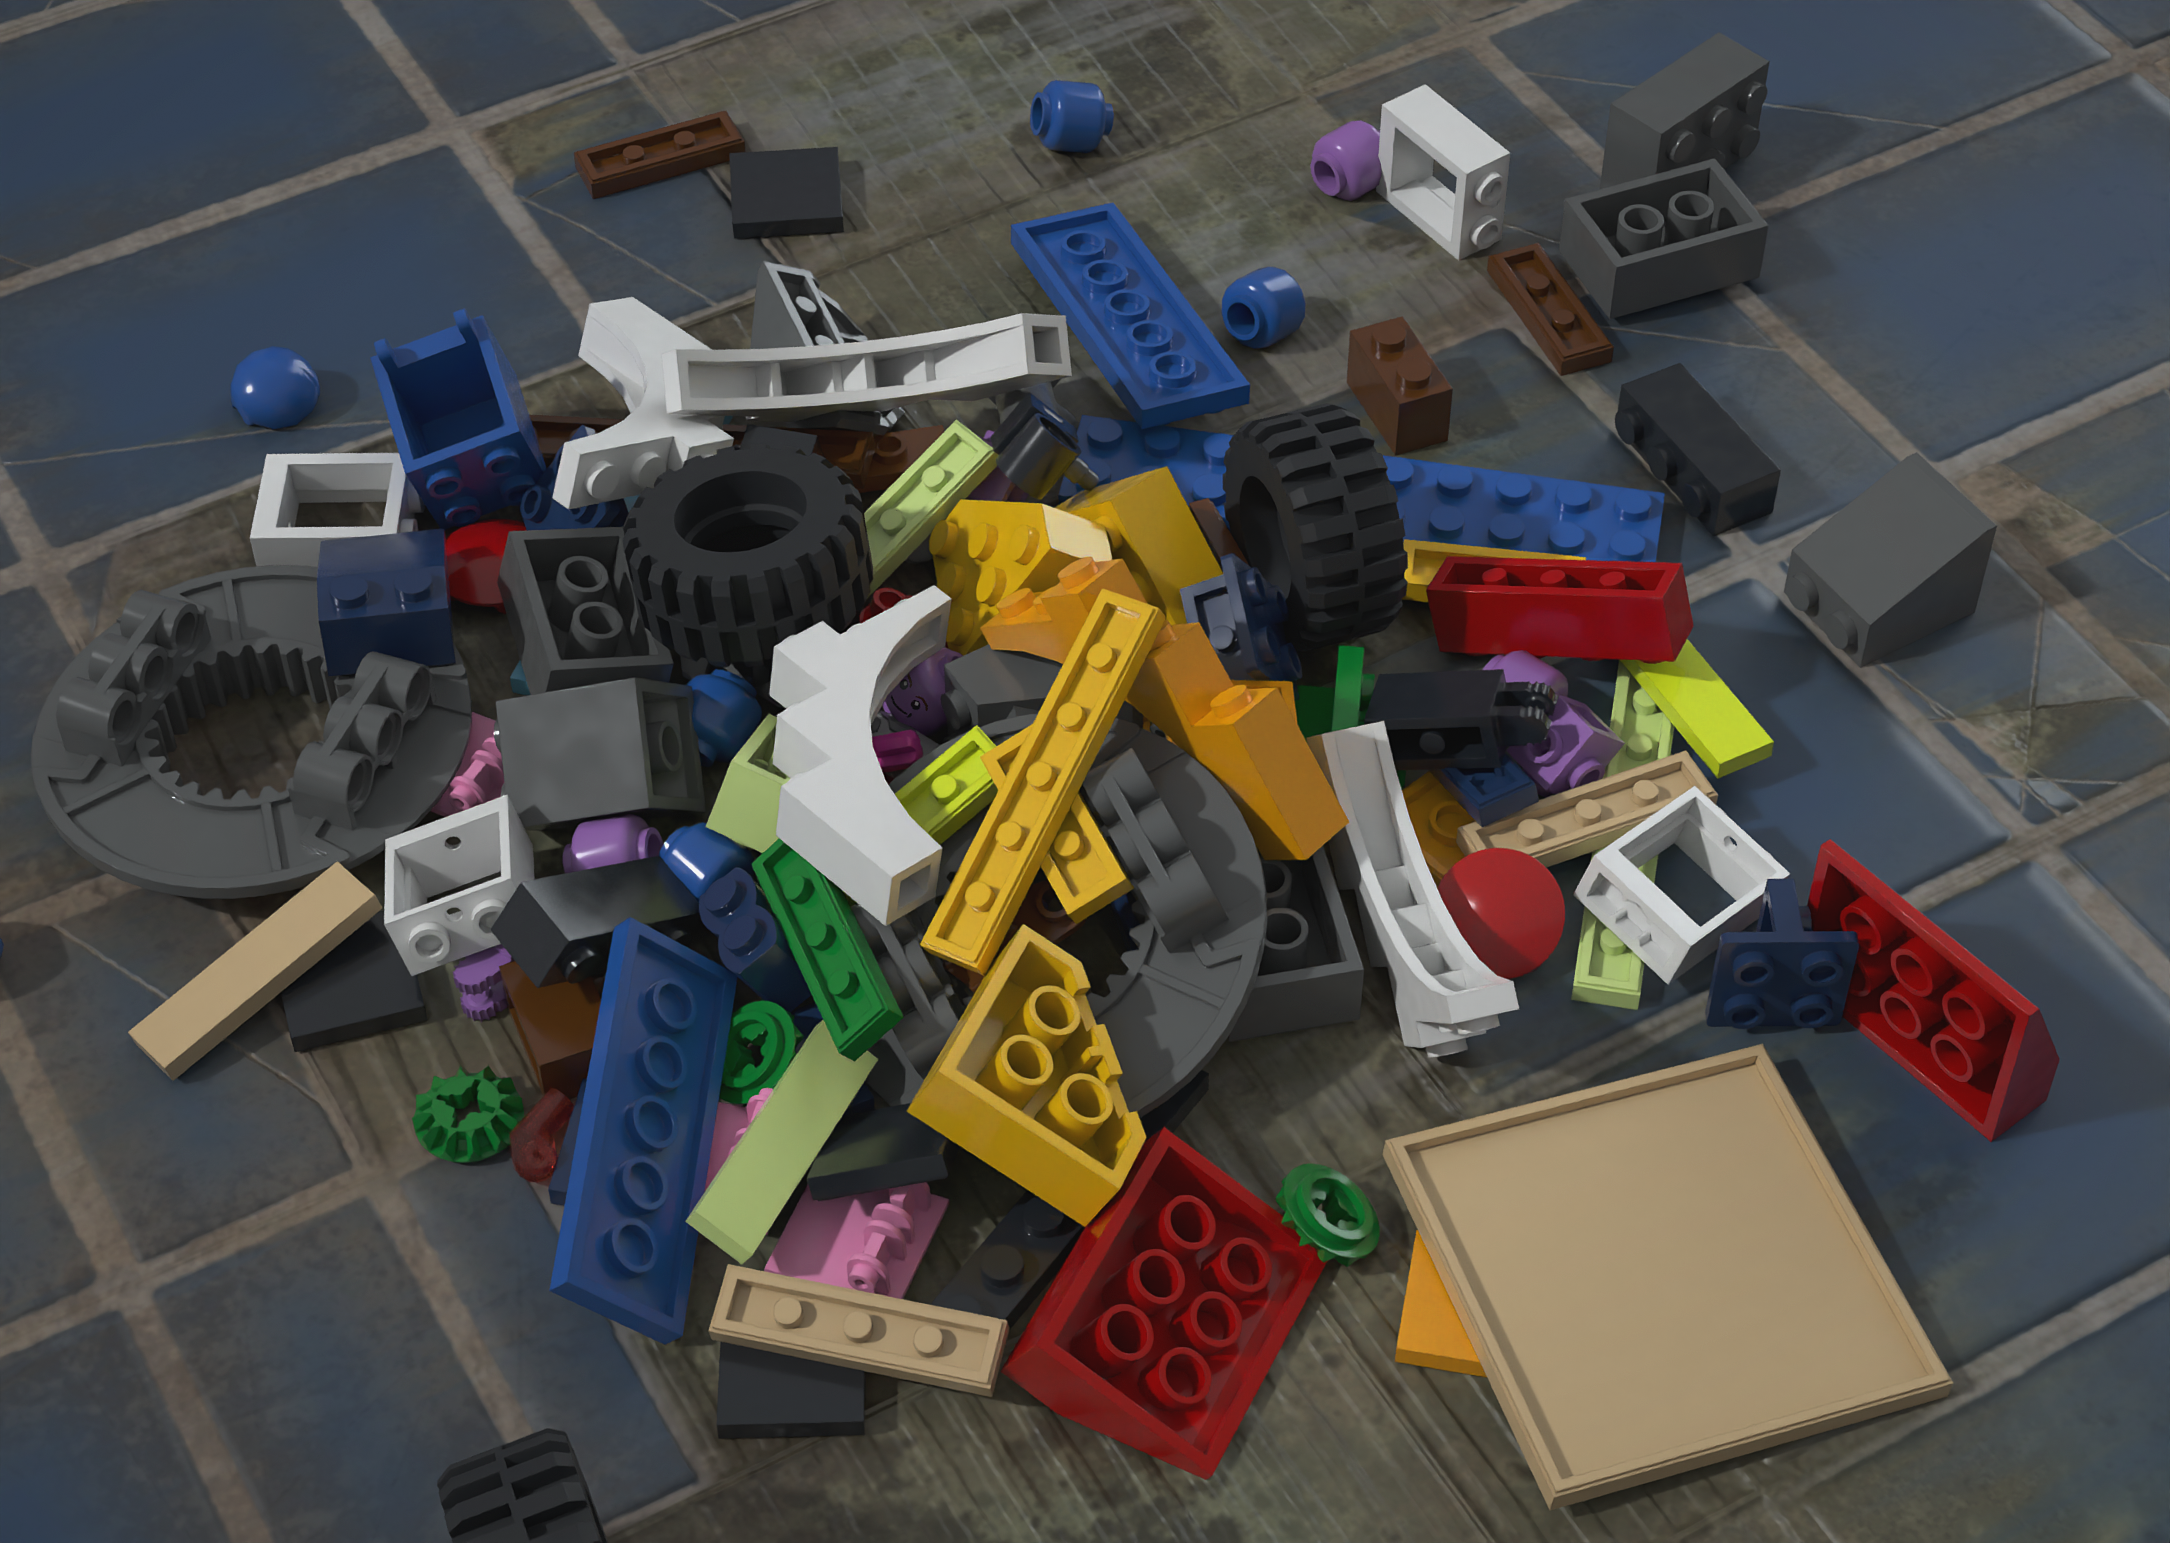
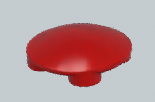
[446,519,527,614]
[1437,848,1565,979]

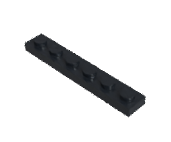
[930,1070,1209,1330]

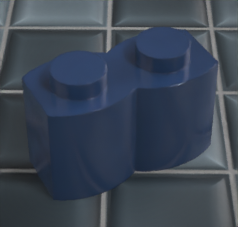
[699,867,812,1012]

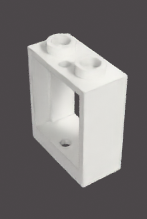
[1376,84,1510,261]
[250,453,425,567]
[1573,786,1790,985]
[384,794,535,976]

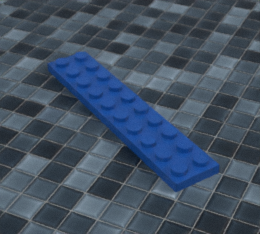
[1058,415,1665,562]

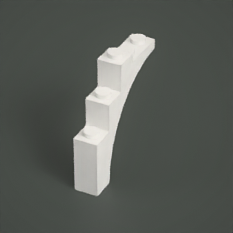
[552,297,734,510]
[661,313,1072,422]
[769,585,952,926]
[1306,721,1519,1057]

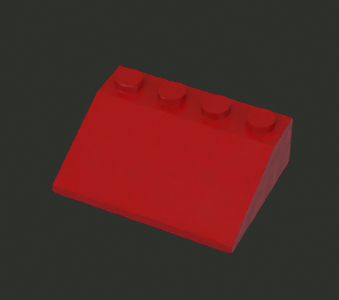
[1807,839,2060,1142]
[1000,1127,1327,1480]

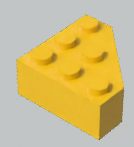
[1055,466,1223,625]
[929,499,1112,656]
[907,924,1147,1227]

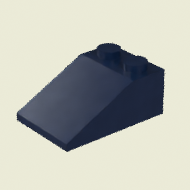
[317,529,456,677]

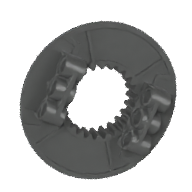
[31,565,472,899]
[850,713,1267,1118]

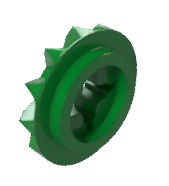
[719,1001,804,1107]
[412,1065,524,1163]
[1275,1163,1380,1267]

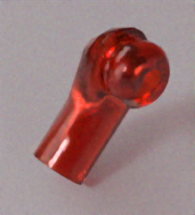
[509,1088,574,1183]

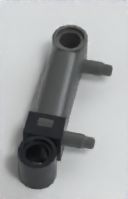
[988,379,1099,499]

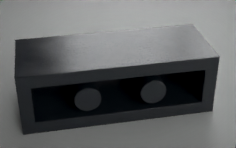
[1615,363,1781,536]
[490,856,701,988]

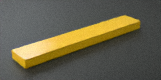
[920,588,1166,976]

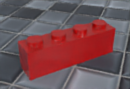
[1426,556,1694,664]

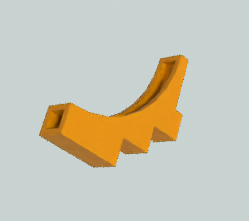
[980,556,1349,860]

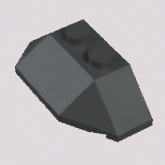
[750,261,905,436]

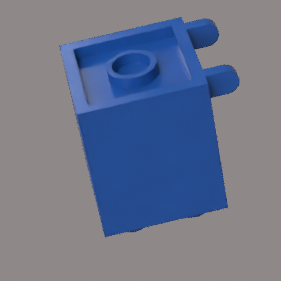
[370,308,547,530]

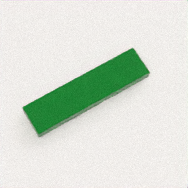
[751,838,904,1062]

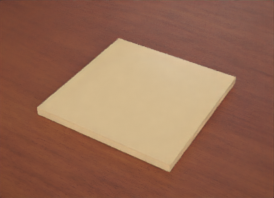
[1382,1044,1953,1511]

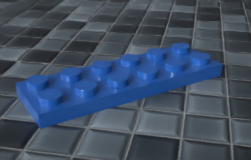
[1011,203,1250,429]
[549,917,737,1345]

